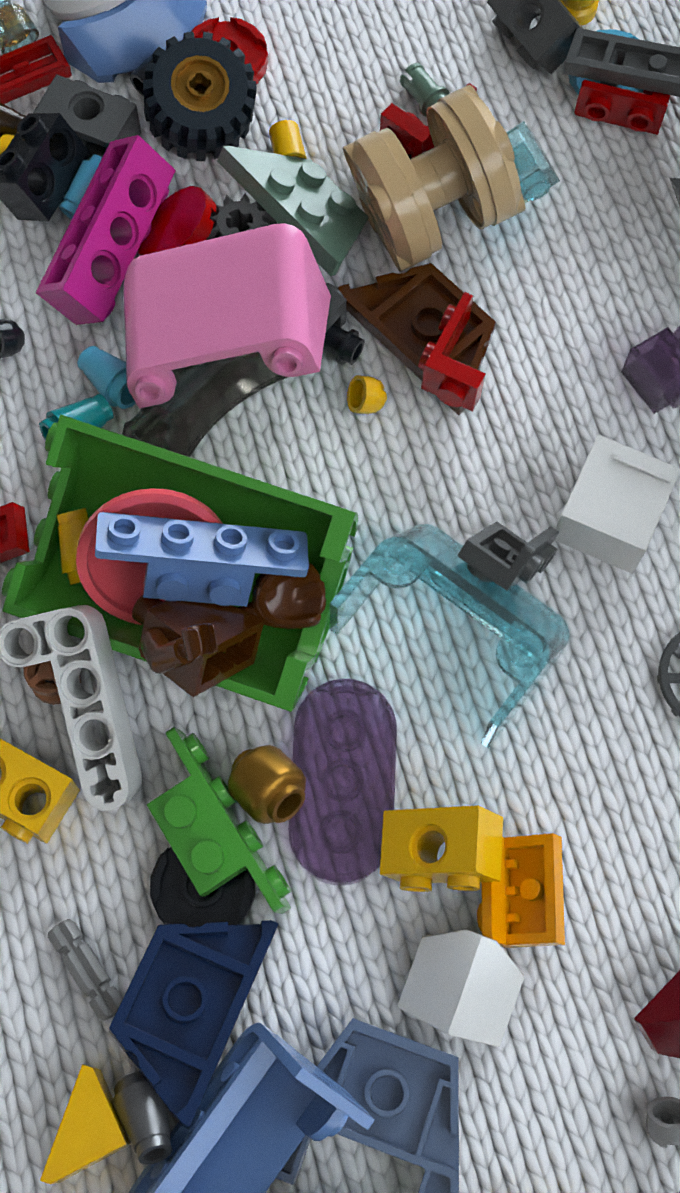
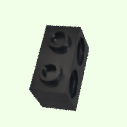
[0,113,90,221]

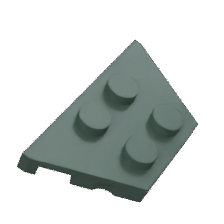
[217,146,369,276]

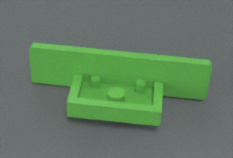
[147,727,291,914]

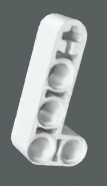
[0,605,142,811]

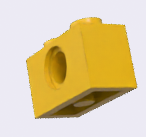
[380,805,503,892]

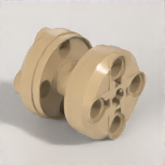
[343,85,526,272]

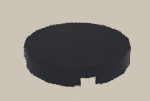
[150,847,256,927]

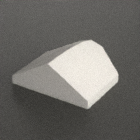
[397,929,524,1047]

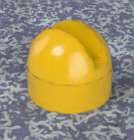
[347,375,387,414]

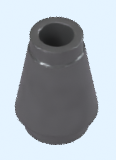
[112,1071,172,1165]

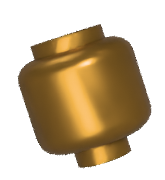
[228,745,306,824]

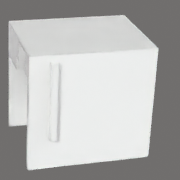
[555,434,680,574]

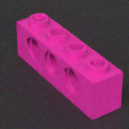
[35,135,176,325]

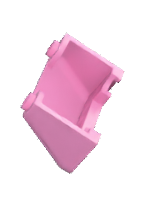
[124,223,331,409]

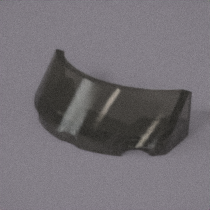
[122,352,288,457]

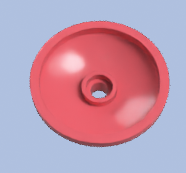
[76,488,223,625]

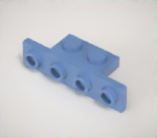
[95,512,309,607]

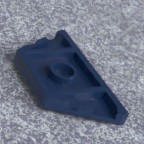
[109,920,279,1129]

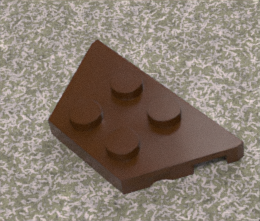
[337,263,496,415]

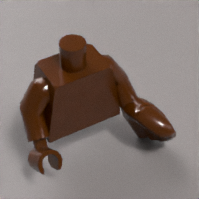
[132,563,327,697]

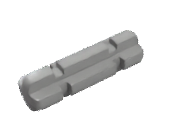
[48,919,123,1021]

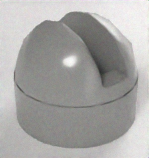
[646,1097,680,1148]

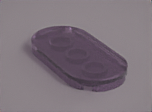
[288,679,397,885]

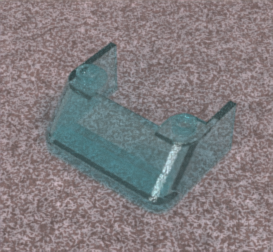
[329,524,569,748]

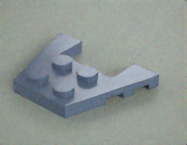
[276,1018,459,1193]

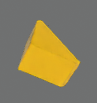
[40,1064,131,1184]

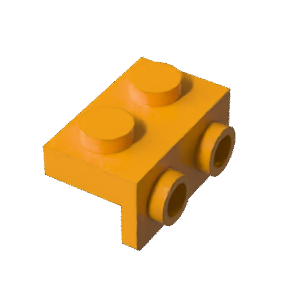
[477,833,565,948]

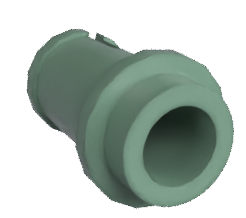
[399,63,450,117]

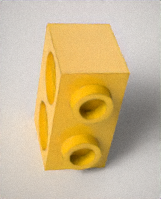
[0,739,80,844]

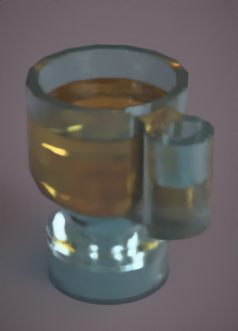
[0,0,39,54]

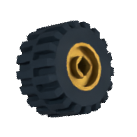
[143,31,257,161]

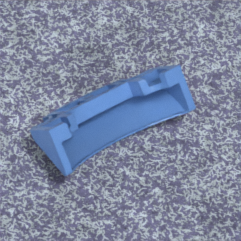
[58,0,207,83]

